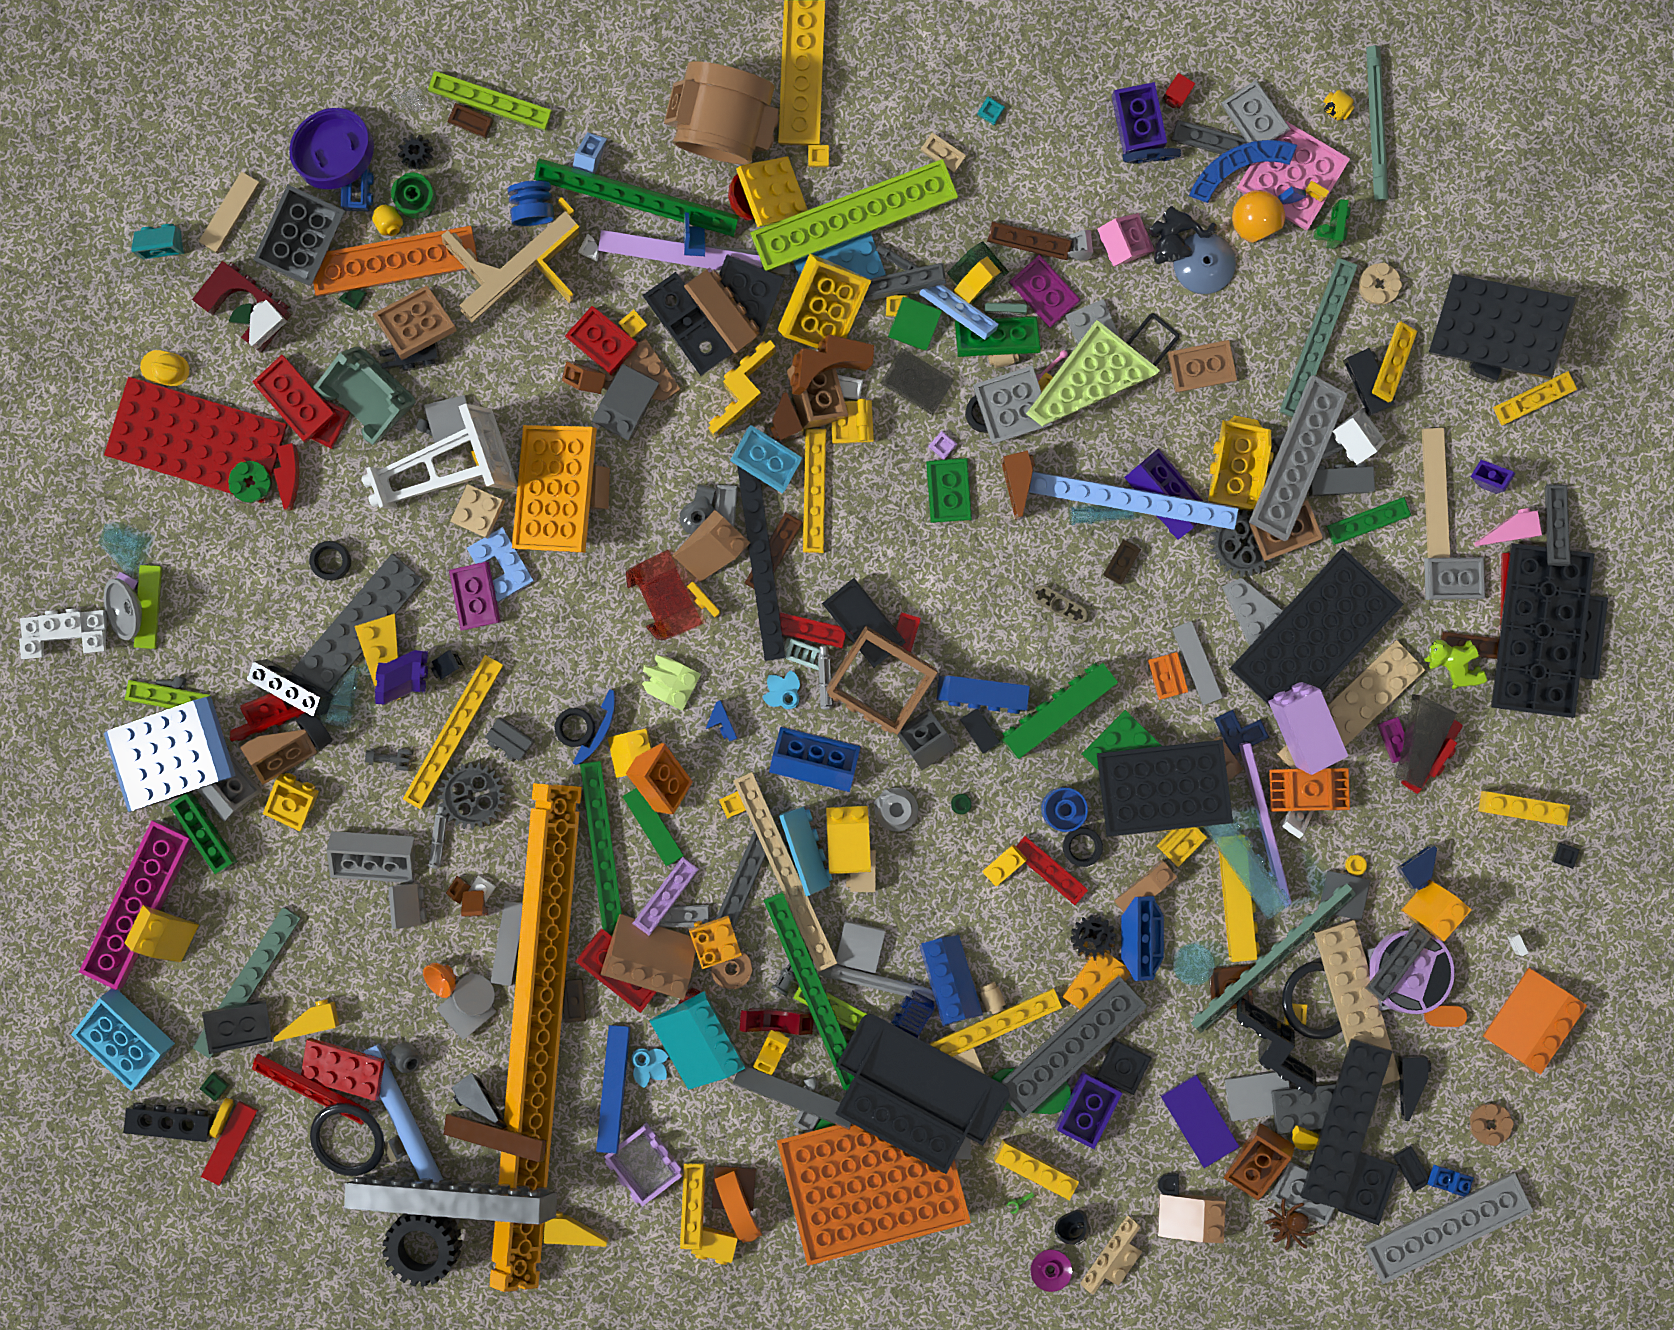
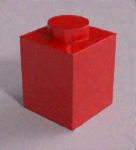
[1163,73,1196,109]

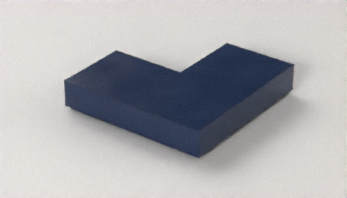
[1213,710,1269,755]

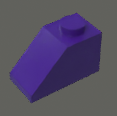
[1470,459,1515,494]

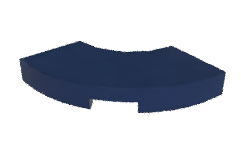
[1123,148,1181,164]

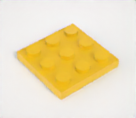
[736,156,808,227]

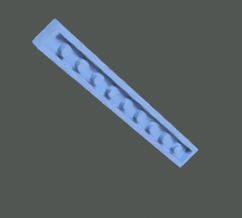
[1029,471,1239,529]

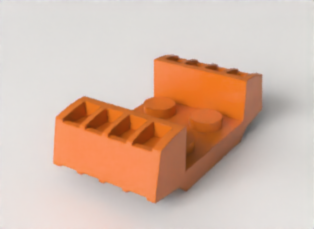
[1269,768,1350,812]

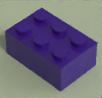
[1111,82,1167,154]
[1055,1071,1122,1149]

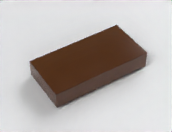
[447,103,494,139]

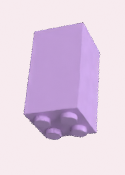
[1268,682,1348,775]

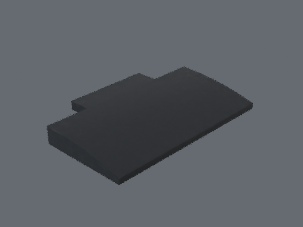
[1491,543,1608,718]

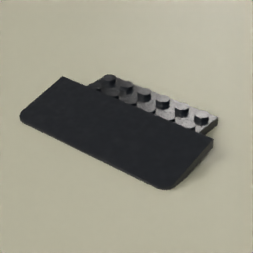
[835,1014,1010,1174]

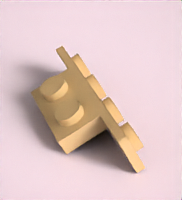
[1081,1216,1142,1295]

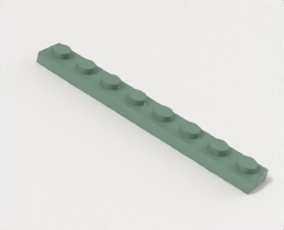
[1278,258,1358,418]
[192,907,301,1059]

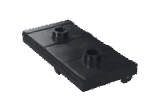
[822,578,906,668]

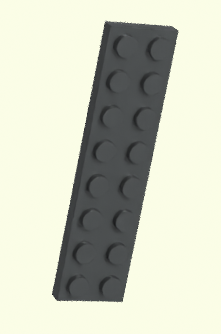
[291,554,424,692]
[1000,975,1147,1119]

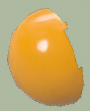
[1232,190,1285,243]

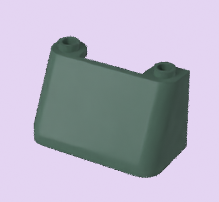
[313,346,416,445]

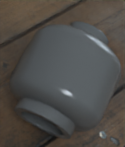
[390,1042,422,1073]

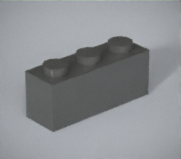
[1309,463,1375,497]

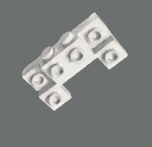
[19,608,107,660]

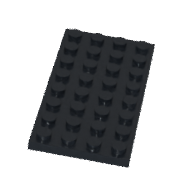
[1229,547,1404,708]

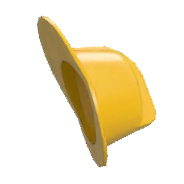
[140,350,190,386]

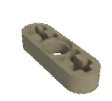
[1032,585,1087,624]

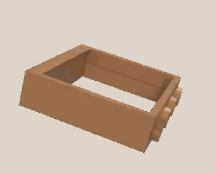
[826,626,938,735]

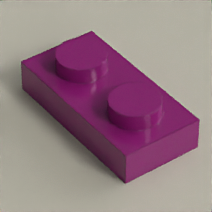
[1377,717,1413,763]

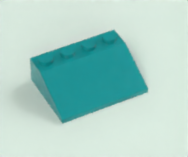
[649,991,745,1090]

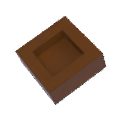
[446,876,471,904]

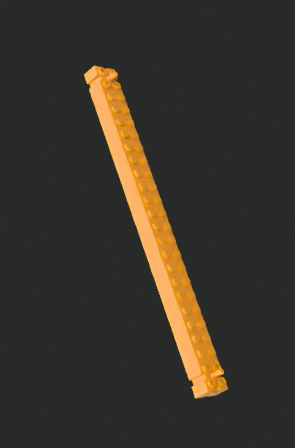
[489,783,582,1292]

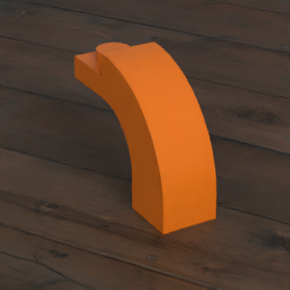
[715,1171,762,1243]

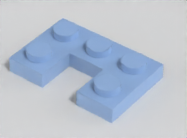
[467,527,534,602]

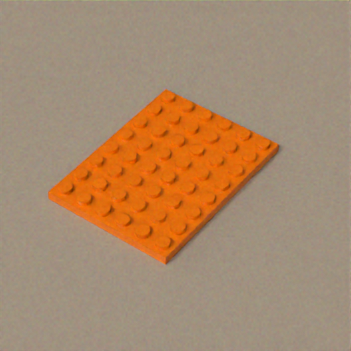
[777,1124,971,1266]

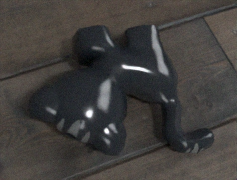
[1149,206,1217,265]

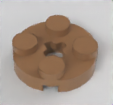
[711,949,752,989]
[1470,1103,1514,1146]

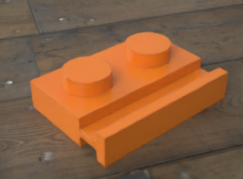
[1147,652,1188,700]

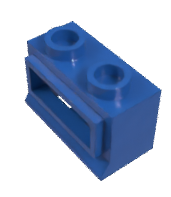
[341,167,374,211]

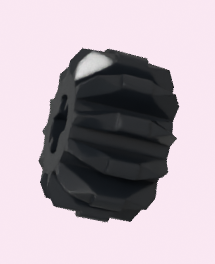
[398,134,434,170]

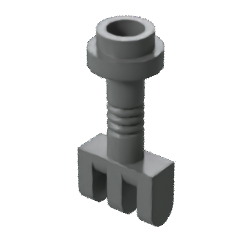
[365,748,413,771]

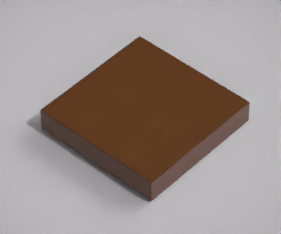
[1208,965,1254,1009]
[712,1165,756,1211]

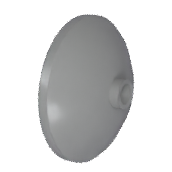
[104,578,142,640]

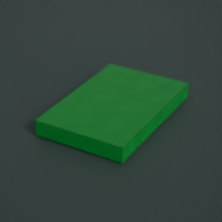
[926,458,972,523]

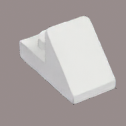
[1280,811,1314,839]

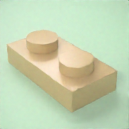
[920,132,966,174]

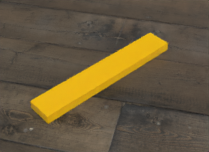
[803,429,826,553]

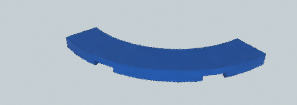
[1188,140,1297,203]

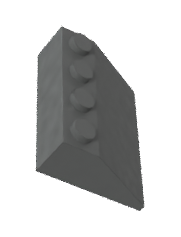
[253,184,345,286]

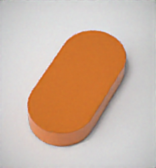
[1424,1005,1467,1027]

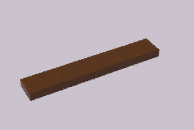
[443,1113,547,1162]

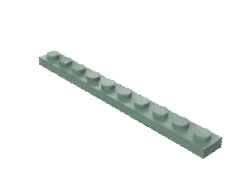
[1191,884,1356,1033]

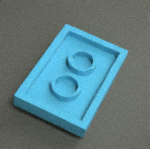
[730,425,802,493]

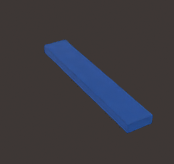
[596,1025,631,1154]

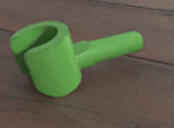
[1007,1192,1034,1214]

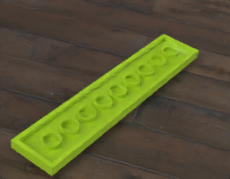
[750,159,958,271]

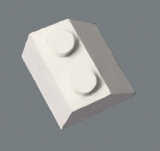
[1333,408,1386,465]

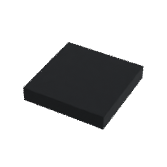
[1096,1039,1152,1095]

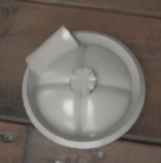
[873,788,918,832]

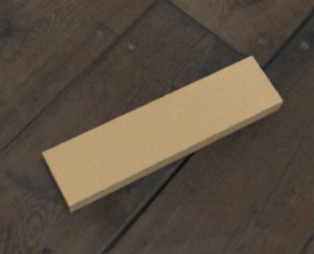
[198,171,260,253]

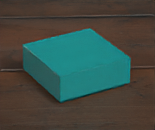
[977,96,1005,125]

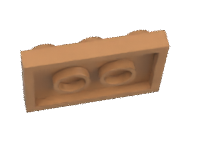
[1167,340,1237,393]

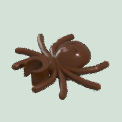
[1264,1198,1317,1250]

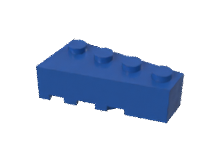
[936,675,1030,714]

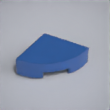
[1278,186,1307,205]

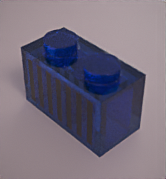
[891,990,935,1038]

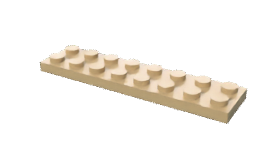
[1276,640,1425,769]
[1314,919,1400,1085]

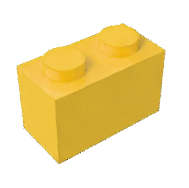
[691,1226,738,1265]

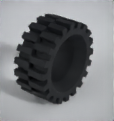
[382,1213,463,1287]

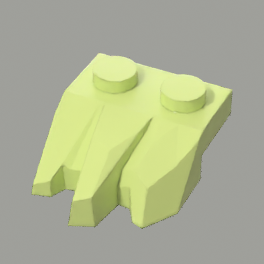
[642,655,701,711]

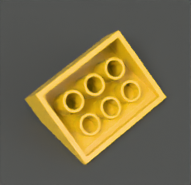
[777,254,871,349]

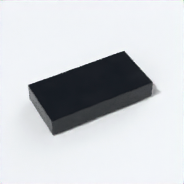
[960,709,1000,754]
[1392,1145,1429,1192]

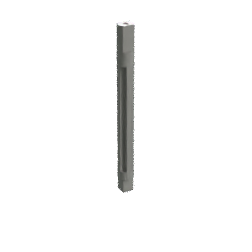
[818,965,936,1004]

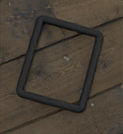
[1126,313,1180,367]

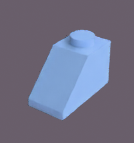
[573,132,607,174]

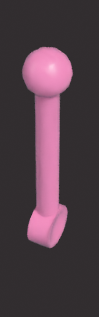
[1036,350,1068,381]

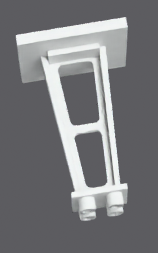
[362,403,518,509]

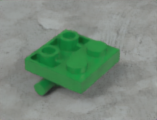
[1314,199,1351,249]

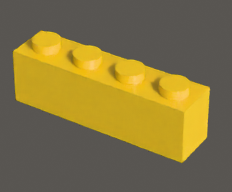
[1478,791,1570,826]
[994,1139,1079,1201]

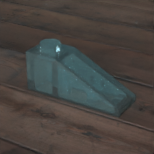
[319,665,361,727]

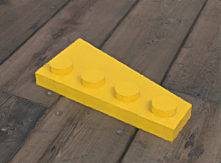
[354,613,401,701]

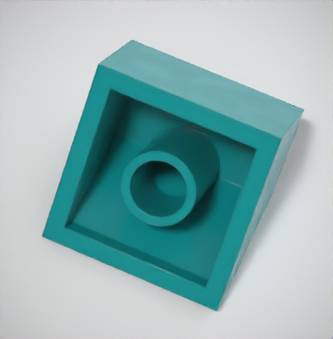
[131,224,184,260]

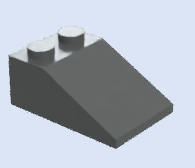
[592,364,660,440]

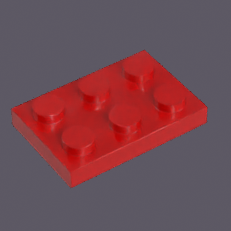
[565,306,638,375]

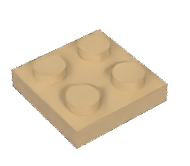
[450,484,505,539]

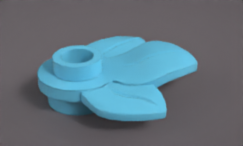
[762,670,800,709]
[631,1048,669,1088]

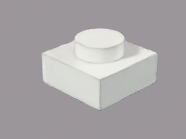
[469,875,497,904]

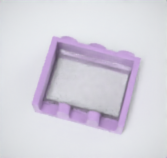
[604,1122,684,1207]

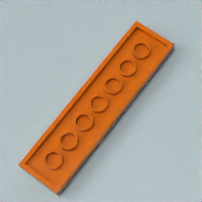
[313,226,478,297]

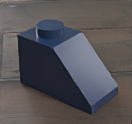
[1397,844,1437,890]

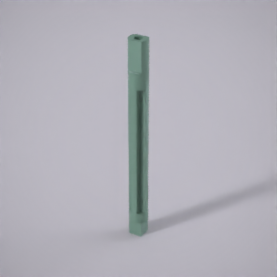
[1366,45,1389,202]

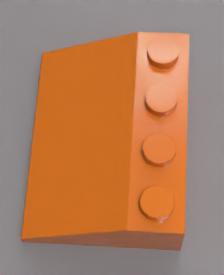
[1483,968,1587,1075]

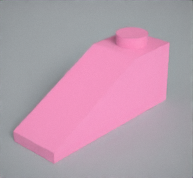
[1475,508,1542,547]

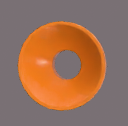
[423,963,456,998]

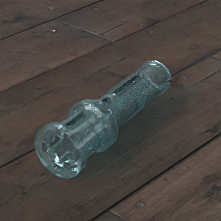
[1070,506,1134,526]

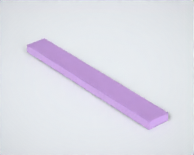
[598,230,763,270]
[1239,742,1292,906]

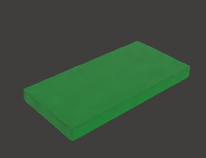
[955,316,1041,357]

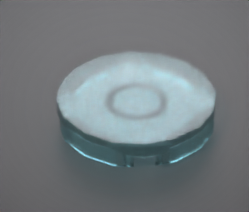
[1173,944,1215,985]

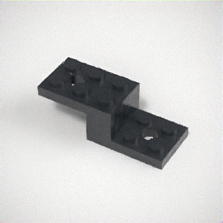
[642,272,734,377]
[1236,997,1317,1094]

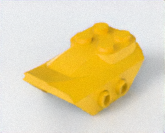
[1208,415,1273,511]

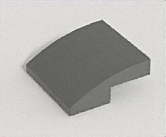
[1320,870,1371,921]

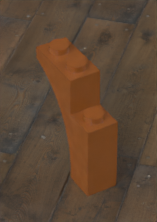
[791,334,874,395]

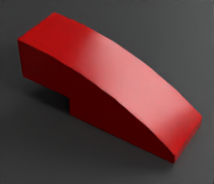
[273,443,300,511]

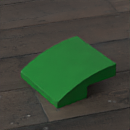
[887,296,942,351]

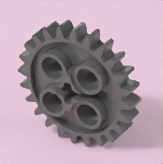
[1208,510,1272,577]
[437,762,506,830]

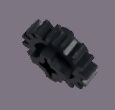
[1071,915,1116,961]

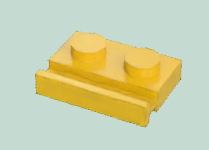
[1156,828,1207,867]

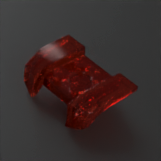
[626,550,703,641]

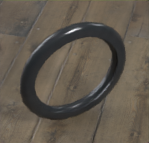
[1282,961,1342,1040]
[310,1103,385,1176]

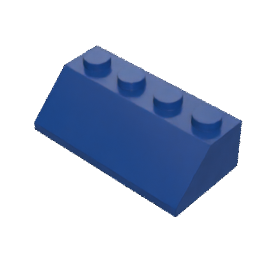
[769,727,861,792]
[919,935,983,1027]

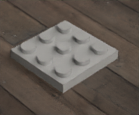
[973,365,1052,445]

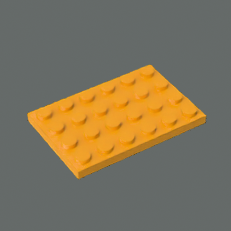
[512,425,597,553]

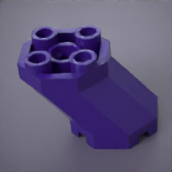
[375,650,428,705]

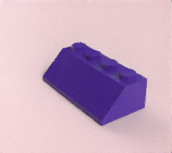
[1124,449,1204,540]

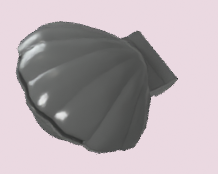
[680,484,716,535]

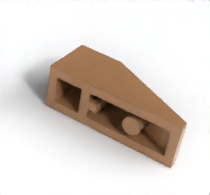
[1114,860,1177,912]

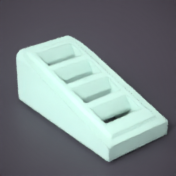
[784,638,829,670]

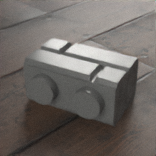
[485,717,535,762]

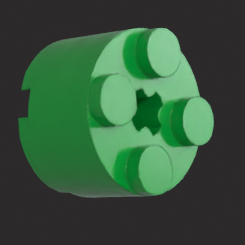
[391,172,437,219]

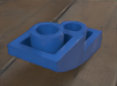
[1427,1165,1474,1196]

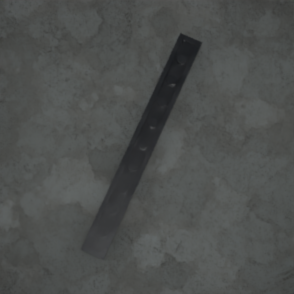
[737,465,786,662]

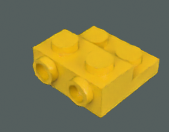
[263,773,319,831]

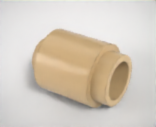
[988,354,1019,369]
[979,981,1006,1014]

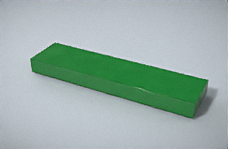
[1326,497,1412,545]
[622,788,684,867]

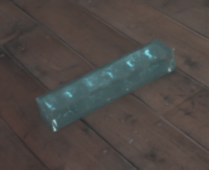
[1204,819,1290,919]

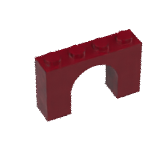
[192,261,292,353]

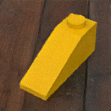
[274,999,340,1042]
[544,1211,608,1247]

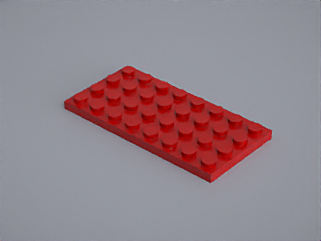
[104,377,288,504]

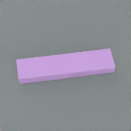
[632,857,699,936]

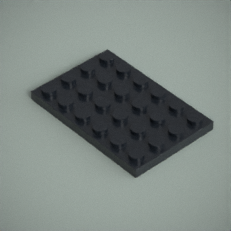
[1429,274,1577,380]
[1097,740,1233,837]

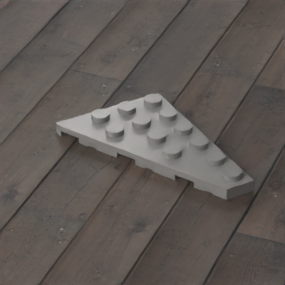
[1222,578,1348,666]

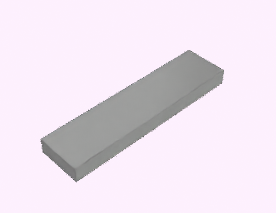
[1172,621,1223,705]
[490,900,523,986]

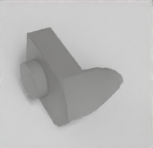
[1068,230,1093,261]

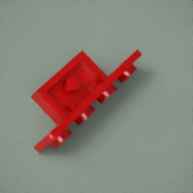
[229,693,305,742]
[1401,715,1463,794]

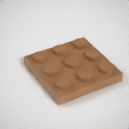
[373,285,457,360]

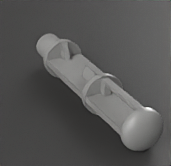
[818,646,833,710]
[428,804,448,869]

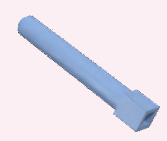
[361,1043,443,1182]

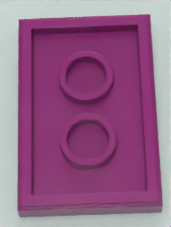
[1008,254,1081,328]
[449,562,501,631]

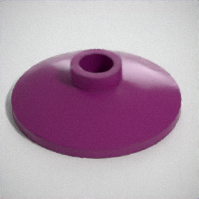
[1030,1249,1072,1292]

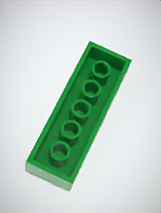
[1001,662,1118,759]

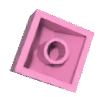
[1097,213,1155,266]

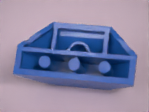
[1121,896,1164,981]

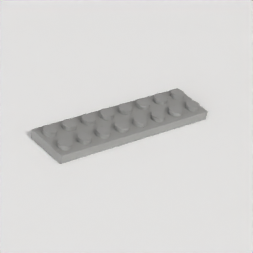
[1249,375,1348,541]
[1363,1172,1533,1284]

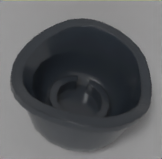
[1054,1209,1091,1245]

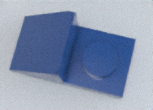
[706,700,737,742]

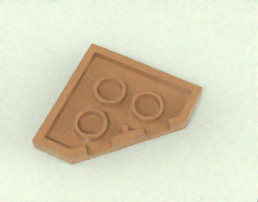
[599,338,681,402]

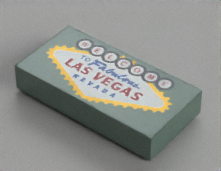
[984,303,1027,316]

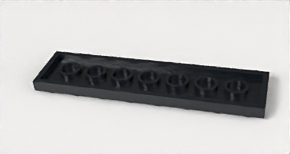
[1300,1038,1392,1210]

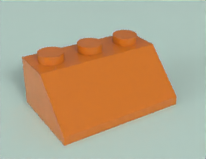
[626,743,693,815]

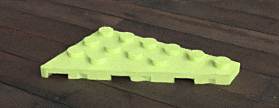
[1026,320,1160,427]

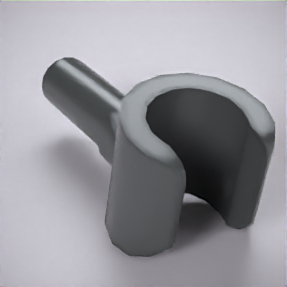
[416,419,432,436]
[156,675,187,689]

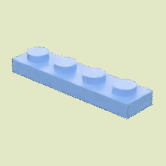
[920,285,998,340]

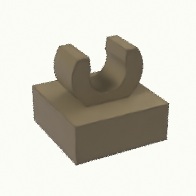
[384,1135,407,1163]

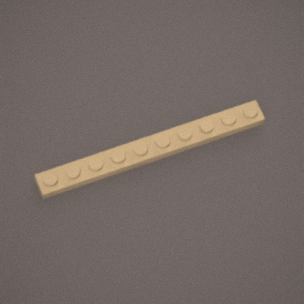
[733,772,837,972]

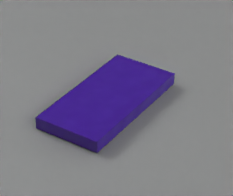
[1160,1074,1239,1168]

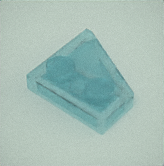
[98,523,146,575]

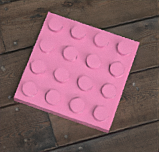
[1236,121,1350,231]

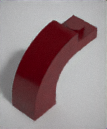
[739,1008,814,1035]

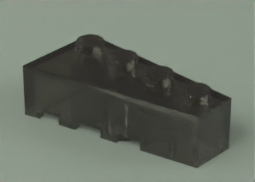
[1395,694,1457,789]

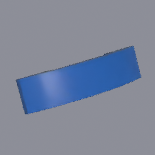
[573,689,616,765]

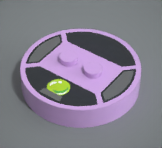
[1369,930,1454,1014]

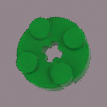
[228,461,272,503]

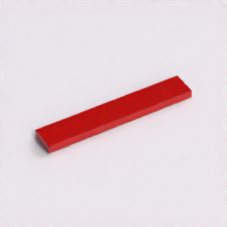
[252,1054,369,1125]

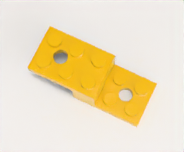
[708,340,776,439]

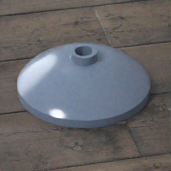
[1173,234,1236,294]

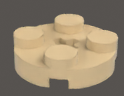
[1359,263,1402,305]

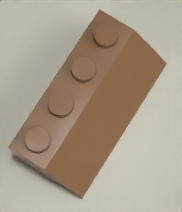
[684,267,759,354]

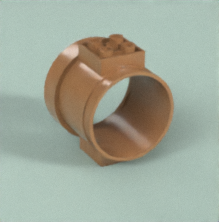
[664,61,779,165]

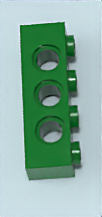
[169,793,238,874]

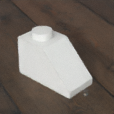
[249,300,287,349]

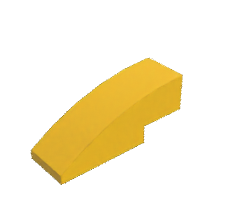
[953,257,1000,304]

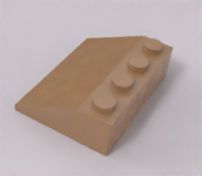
[601,914,696,1000]

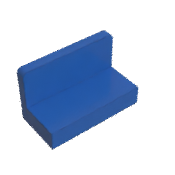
[683,212,705,257]

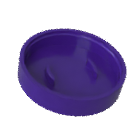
[289,108,374,189]

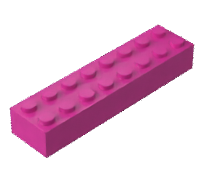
[79,820,193,990]

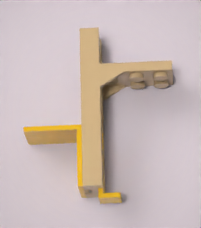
[441,197,579,324]

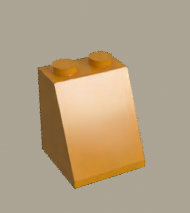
[1401,880,1472,941]

